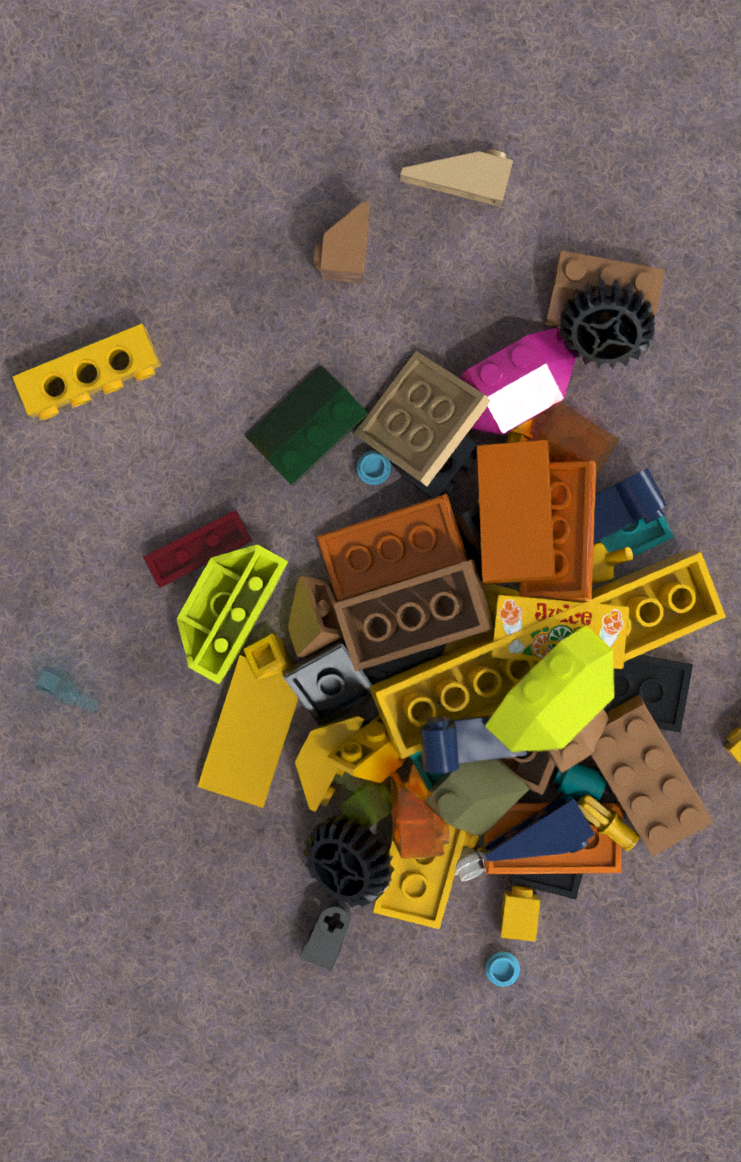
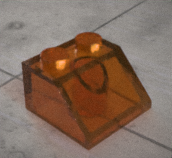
[535,403,620,476]
[390,772,450,859]

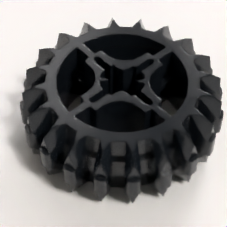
[560,278,655,370]
[303,814,395,908]

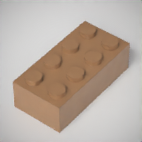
[333,559,495,672]
[591,695,714,857]

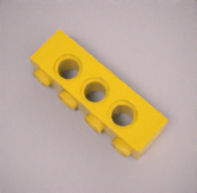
[12,324,161,421]

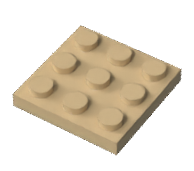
[354,351,491,486]

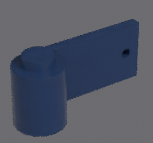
[594,468,667,543]
[420,715,527,773]

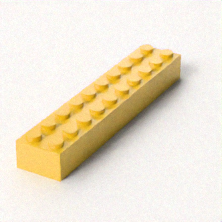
[369,549,726,759]

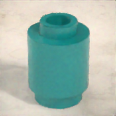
[552,762,606,801]

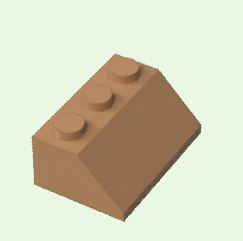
[545,251,665,334]

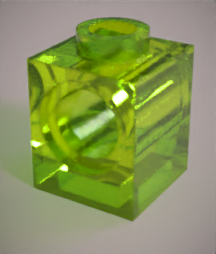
[338,781,394,827]

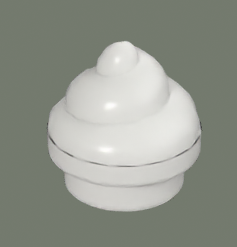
[455,846,484,881]

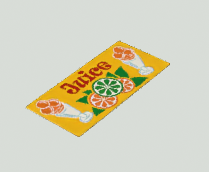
[492,595,629,669]

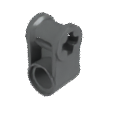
[299,900,351,971]

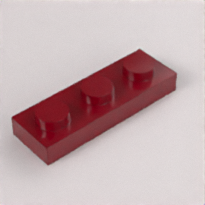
[143,510,253,588]

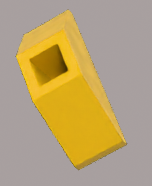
[295,714,365,812]
[327,715,406,783]

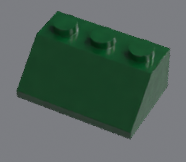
[245,365,368,486]

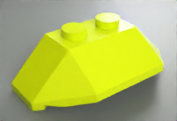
[177,544,288,684]
[485,625,614,752]

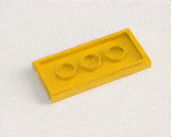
[197,655,299,808]

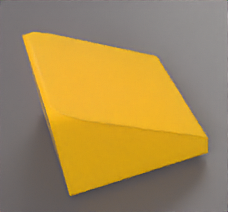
[244,633,293,680]

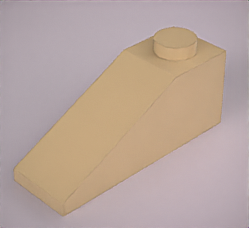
[400,149,513,207]

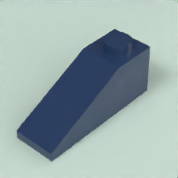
[477,794,595,862]

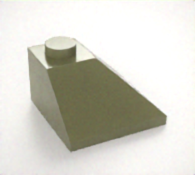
[425,758,530,837]

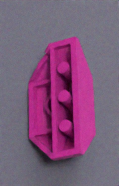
[458,327,576,435]

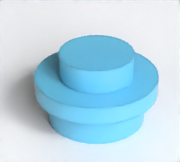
[357,450,391,485]
[485,951,520,987]

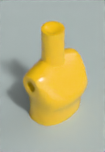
[592,542,633,584]

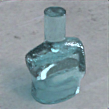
[36,666,100,714]

